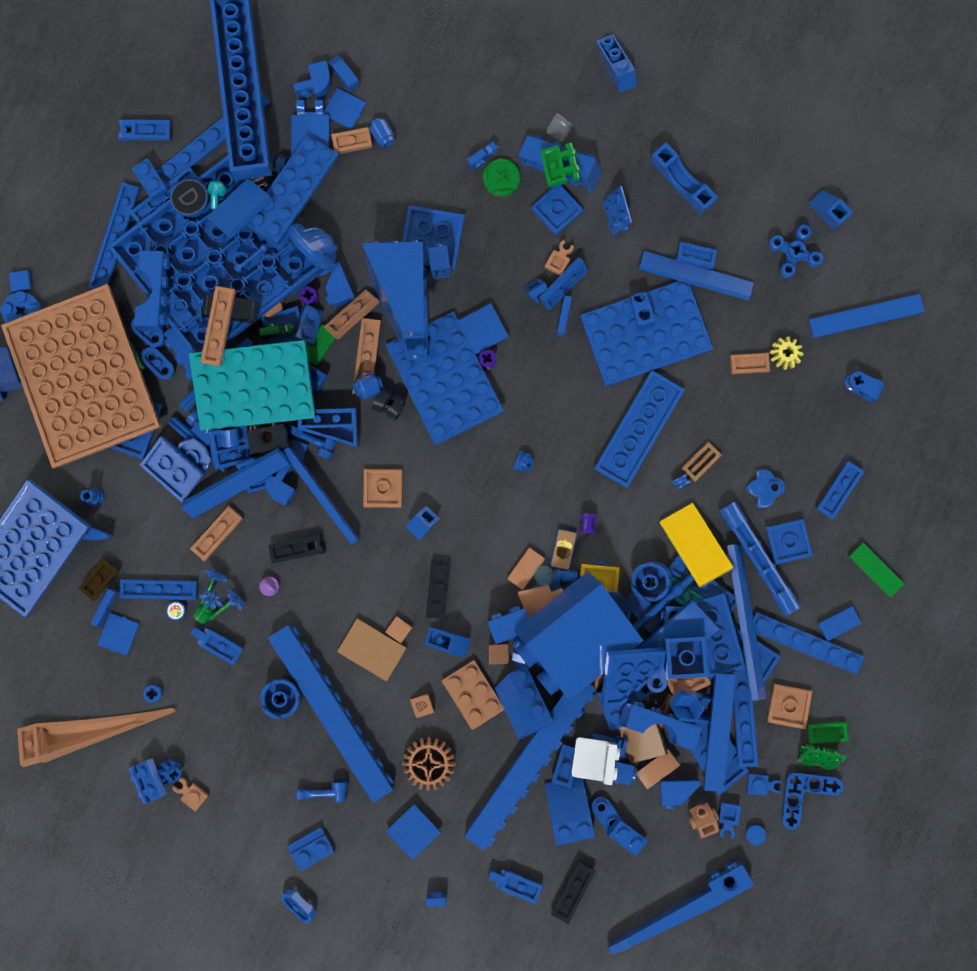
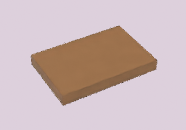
[337,618,407,682]

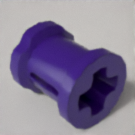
[300,286,319,307]
[479,350,496,370]
[579,513,598,534]

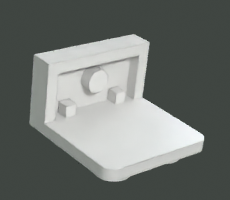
[572,737,620,785]

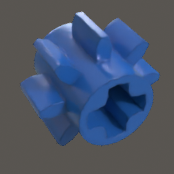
[157,758,182,785]

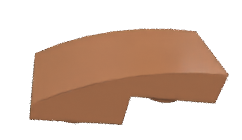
[636,749,681,789]

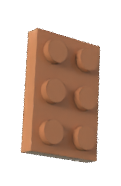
[441,660,504,730]

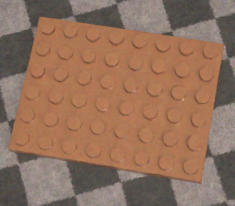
[1,284,162,469]

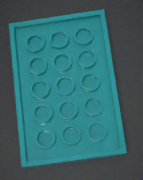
[189,340,316,431]

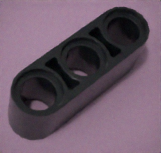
[201,295,259,323]

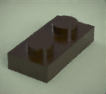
[78,559,120,601]

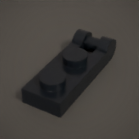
[268,534,325,564]

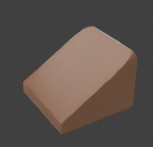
[489,644,509,665]

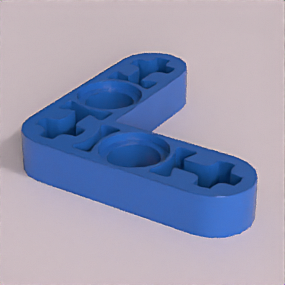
[781,772,843,830]

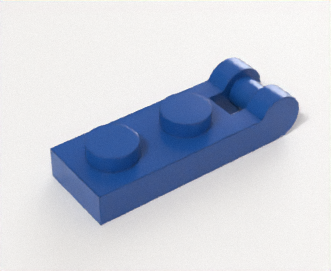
[118,120,171,142]

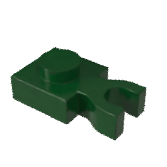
[259,323,295,339]

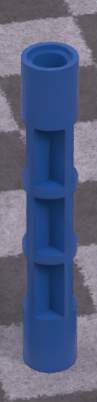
[719,501,801,616]

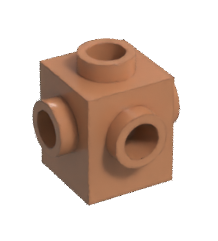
[689,802,719,839]

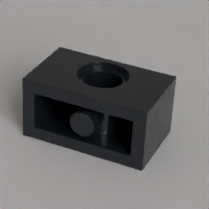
[246,422,292,454]

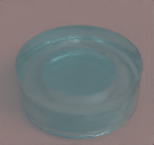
[534,566,554,585]

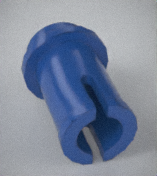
[553,569,577,584]
[615,735,629,762]

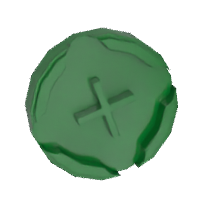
[483,159,520,197]

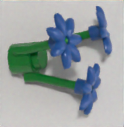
[193,569,245,624]

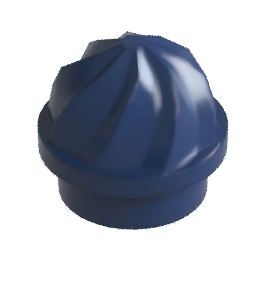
[272,155,290,173]

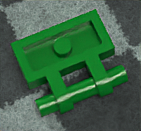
[540,143,581,188]

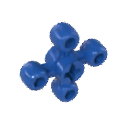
[768,224,823,279]

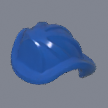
[288,223,338,276]

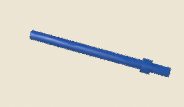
[632,574,694,631]

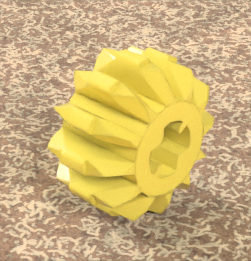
[770,337,803,370]

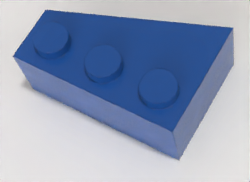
[298,408,359,447]

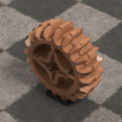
[402,737,455,791]

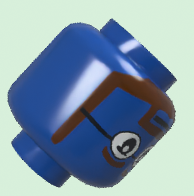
[352,372,382,399]

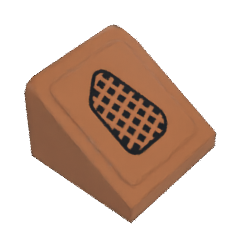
[410,693,435,718]

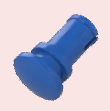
[80,488,104,507]

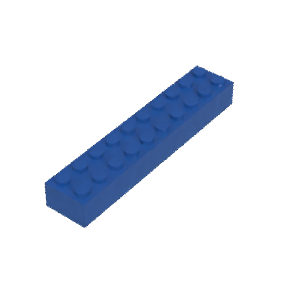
[210,0,272,181]

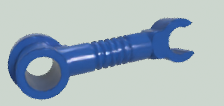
[289,426,337,460]
[296,779,348,802]

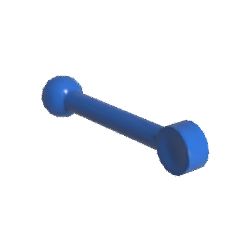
[234,244,268,272]

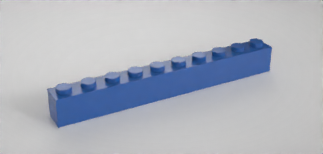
[268,625,394,803]
[464,684,596,851]

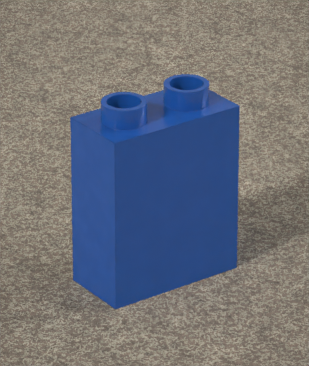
[514,572,643,701]

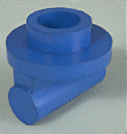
[513,451,534,472]

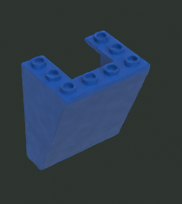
[363,240,428,360]

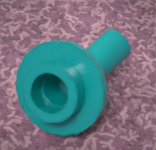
[207,180,227,209]

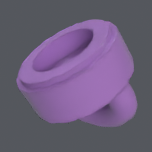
[259,577,280,596]

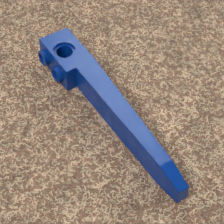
[607,861,754,955]

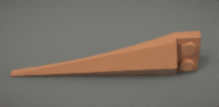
[17,708,176,767]

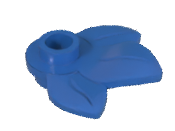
[746,469,785,508]

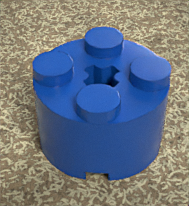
[631,561,673,601]
[260,678,302,719]

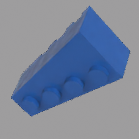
[518,135,602,194]

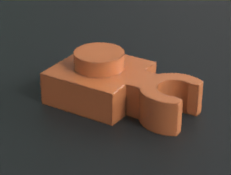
[544,240,574,276]
[172,777,209,812]

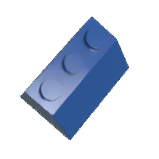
[495,666,554,740]

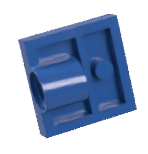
[207,426,252,470]

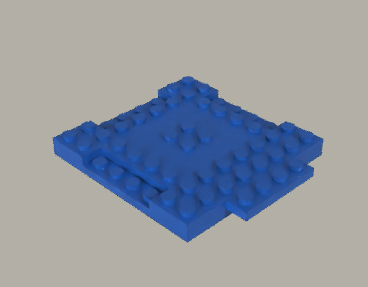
[107,155,324,353]

